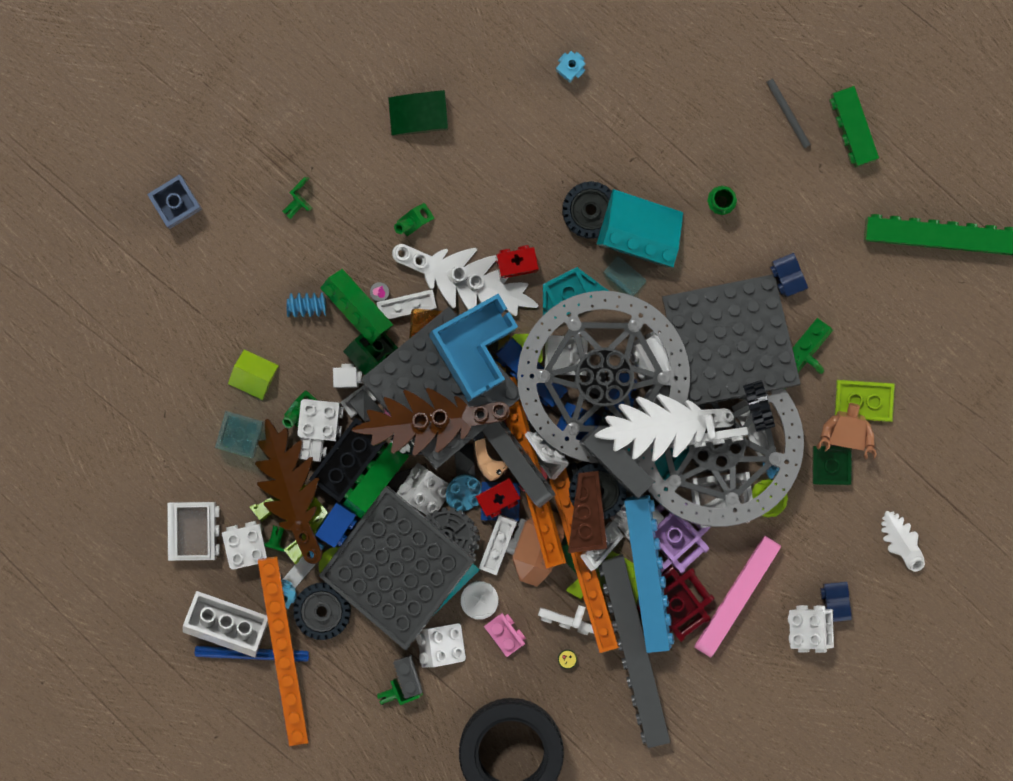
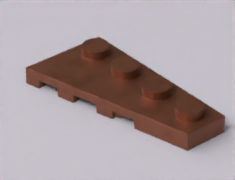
[568,471,607,553]

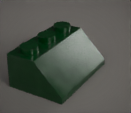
[343,334,398,375]

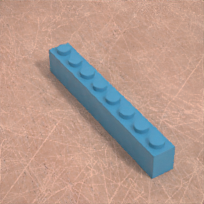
[625,495,674,653]

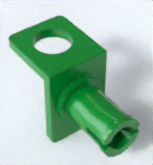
[282,177,313,219]
[394,203,434,236]
[282,390,317,428]
[264,525,285,552]
[377,678,423,705]

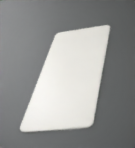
[283,556,315,589]

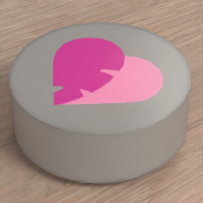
[370,282,389,302]

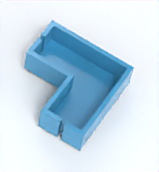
[429,293,518,402]

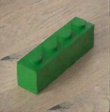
[829,86,879,168]
[320,269,393,344]
[343,442,409,518]

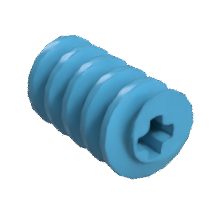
[287,292,326,317]

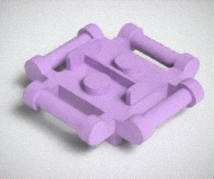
[655,503,710,575]

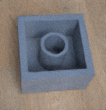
[147,175,202,229]

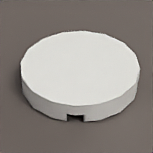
[461,581,498,619]

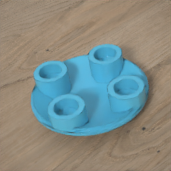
[446,474,482,511]

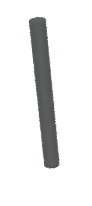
[766,79,811,148]

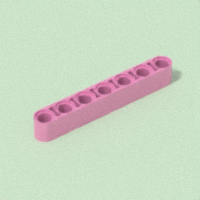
[694,536,781,658]

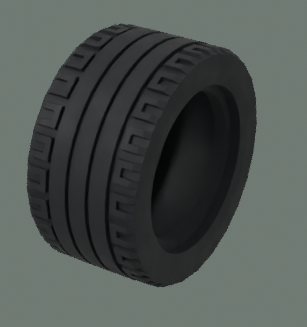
[459,698,564,781]

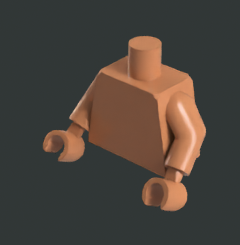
[817,403,877,460]

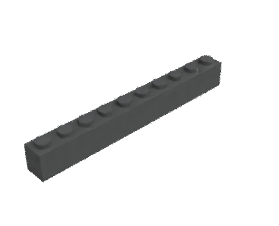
[598,554,670,748]

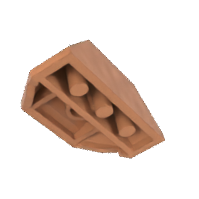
[512,511,564,587]

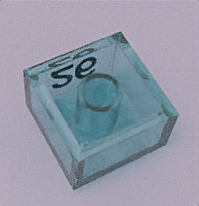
[215,411,264,458]

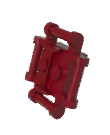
[637,564,715,642]

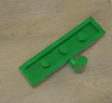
[784,318,833,389]

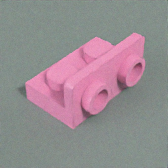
[484,612,526,657]

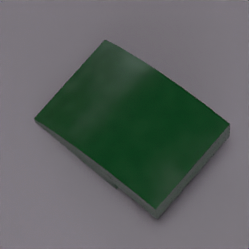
[388,90,448,136]

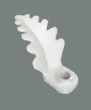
[881,511,925,572]

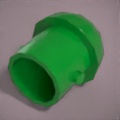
[707,185,737,215]

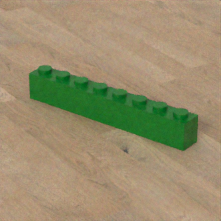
[864,214,1013,255]

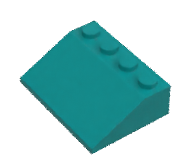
[597,189,683,267]

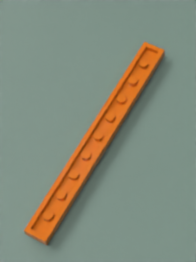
[506,377,566,569]
[548,467,619,653]
[258,556,309,746]

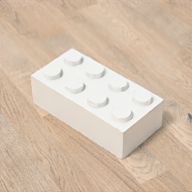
[183,591,268,657]

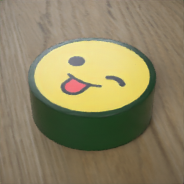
[558,649,577,669]

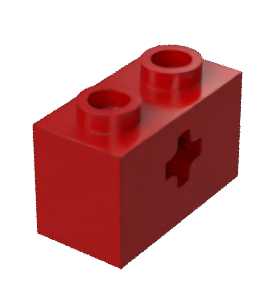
[495,245,539,279]
[475,478,520,518]

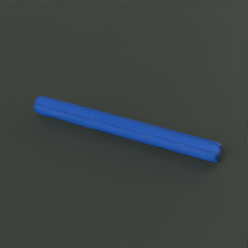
[194,646,309,662]

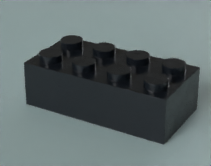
[309,418,387,502]

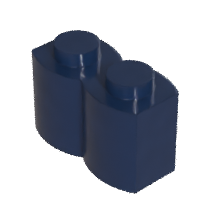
[770,253,808,298]
[820,581,852,622]

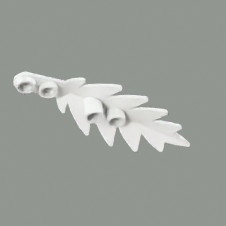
[392,244,538,316]
[595,394,734,461]

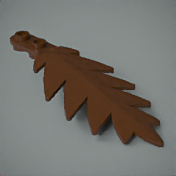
[352,388,510,456]
[255,419,322,564]

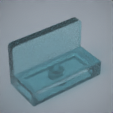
[603,256,646,296]

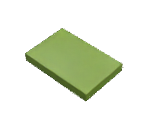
[834,380,895,422]

